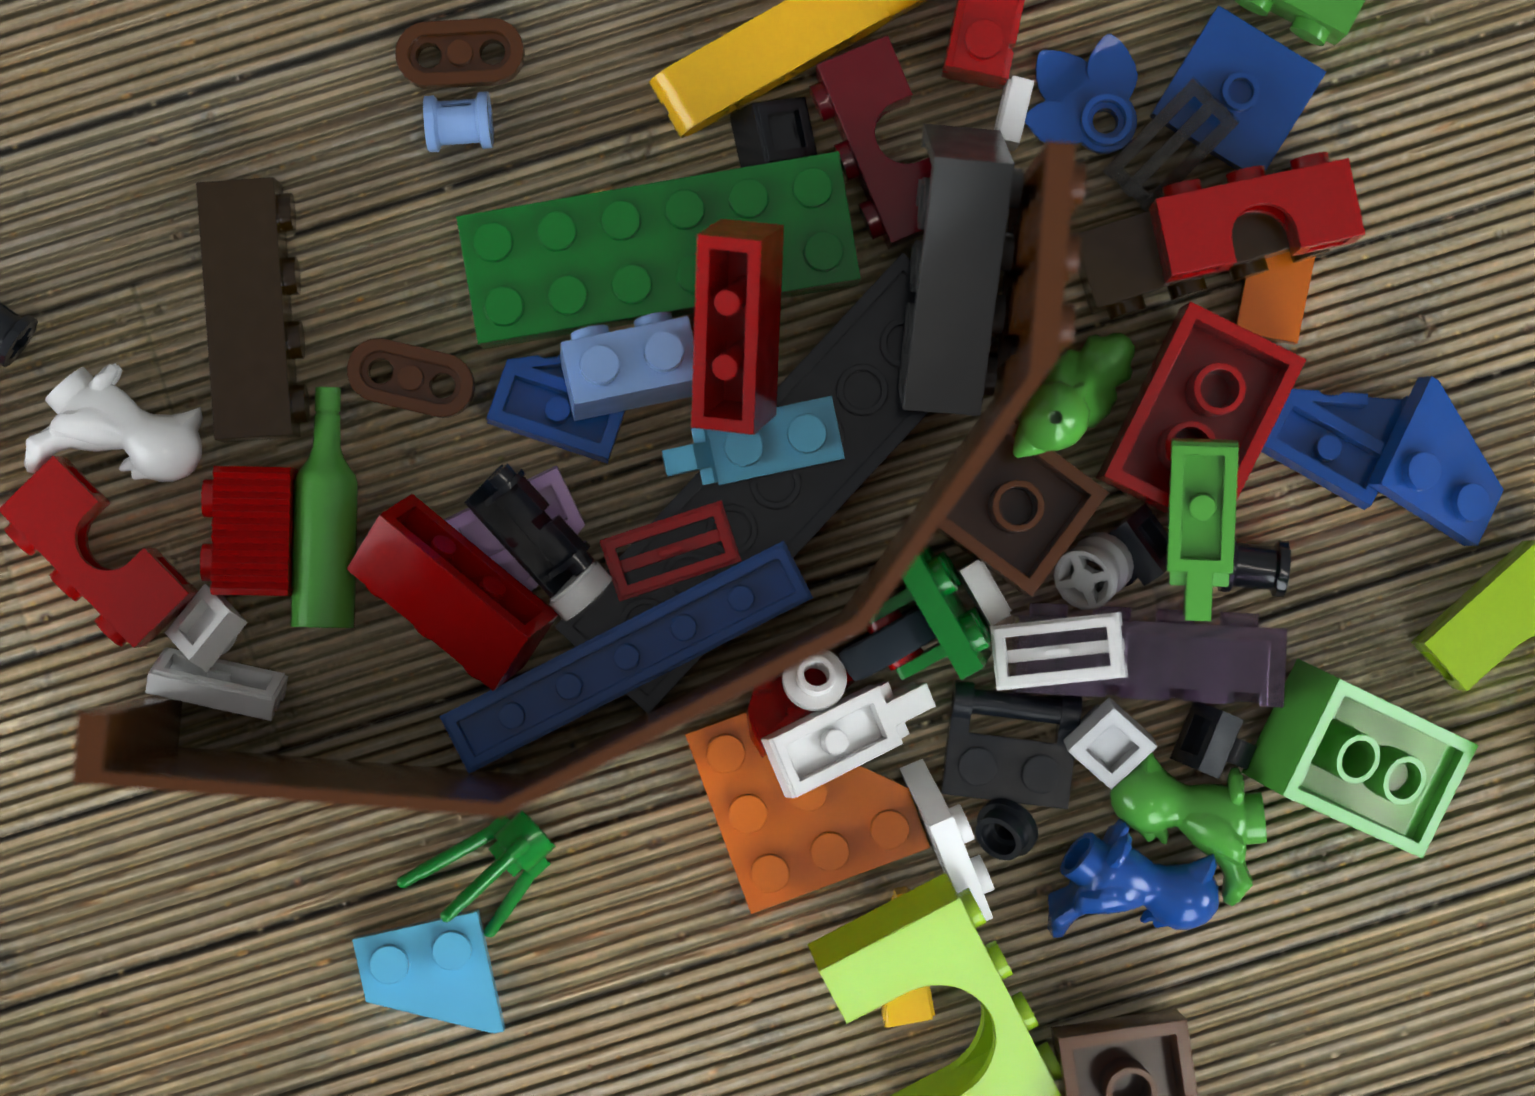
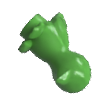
[1013,333,1135,458]
[1110,752,1267,906]

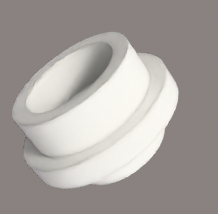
[782,650,847,711]

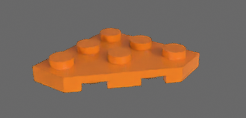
[685,712,930,914]

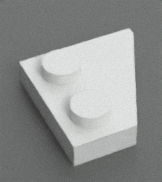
[899,758,995,921]

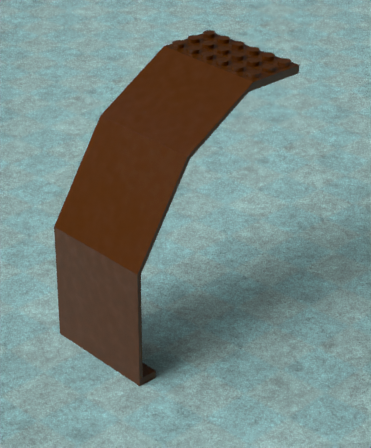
[72,141,1087,818]

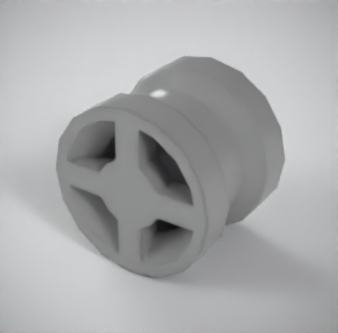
[1054,532,1134,610]

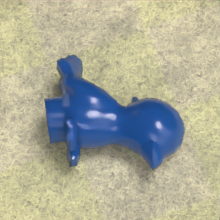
[1047,819,1220,938]

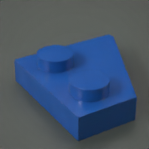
[486,355,626,464]
[1367,376,1504,546]
[1261,389,1409,510]

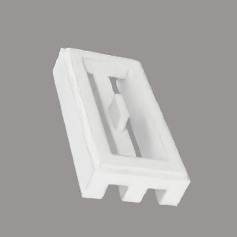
[990,612,1128,691]
[145,647,288,721]

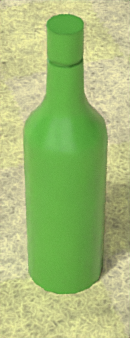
[290,387,358,628]

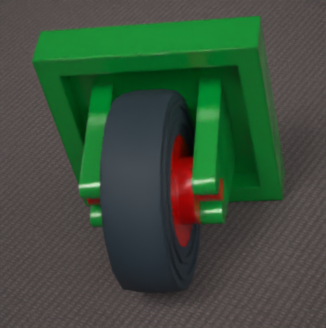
[838,544,992,681]

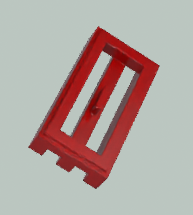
[599,500,742,602]

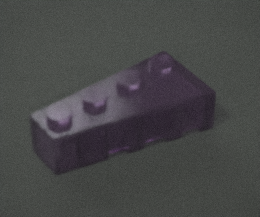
[1010,602,1287,708]

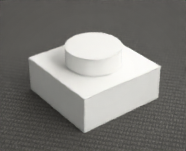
[165,584,248,672]

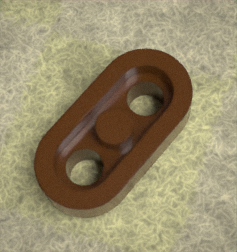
[395,18,525,89]
[347,338,475,418]

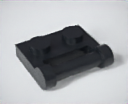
[940,680,1082,809]

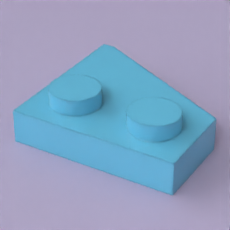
[352,909,505,1034]

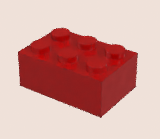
[1096,302,1307,514]

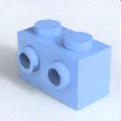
[560,312,694,421]

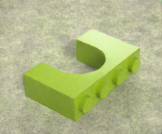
[1411,540,1535,691]
[807,872,1061,1096]

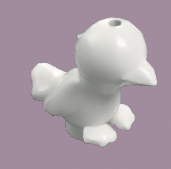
[24,363,203,482]

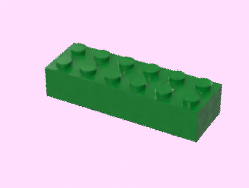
[456,151,861,349]

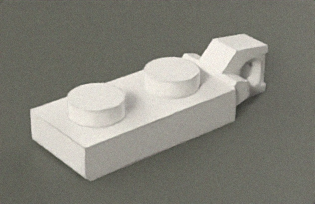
[761,681,936,799]

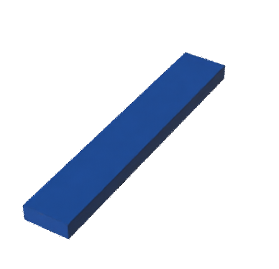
[440,540,813,774]

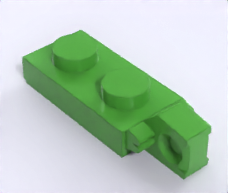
[1166,438,1239,621]

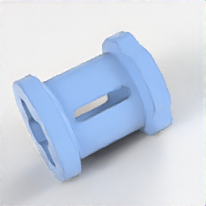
[423,91,494,152]

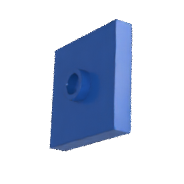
[1150,5,1326,171]

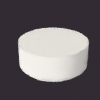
[549,561,612,621]

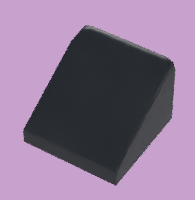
[730,97,818,168]

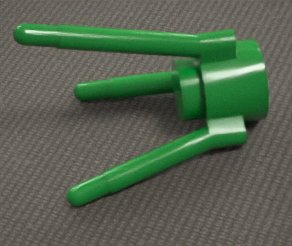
[397,810,556,938]

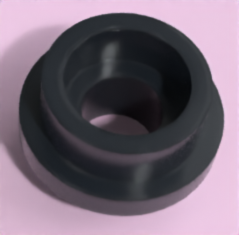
[975,798,1038,860]

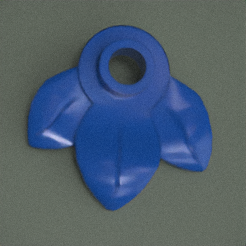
[1025,33,1138,154]

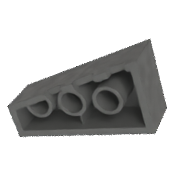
[898,123,1023,416]

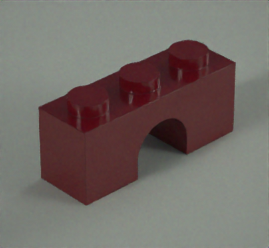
[809,35,932,249]

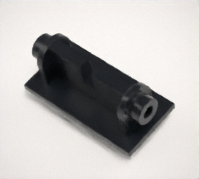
[464,463,595,598]

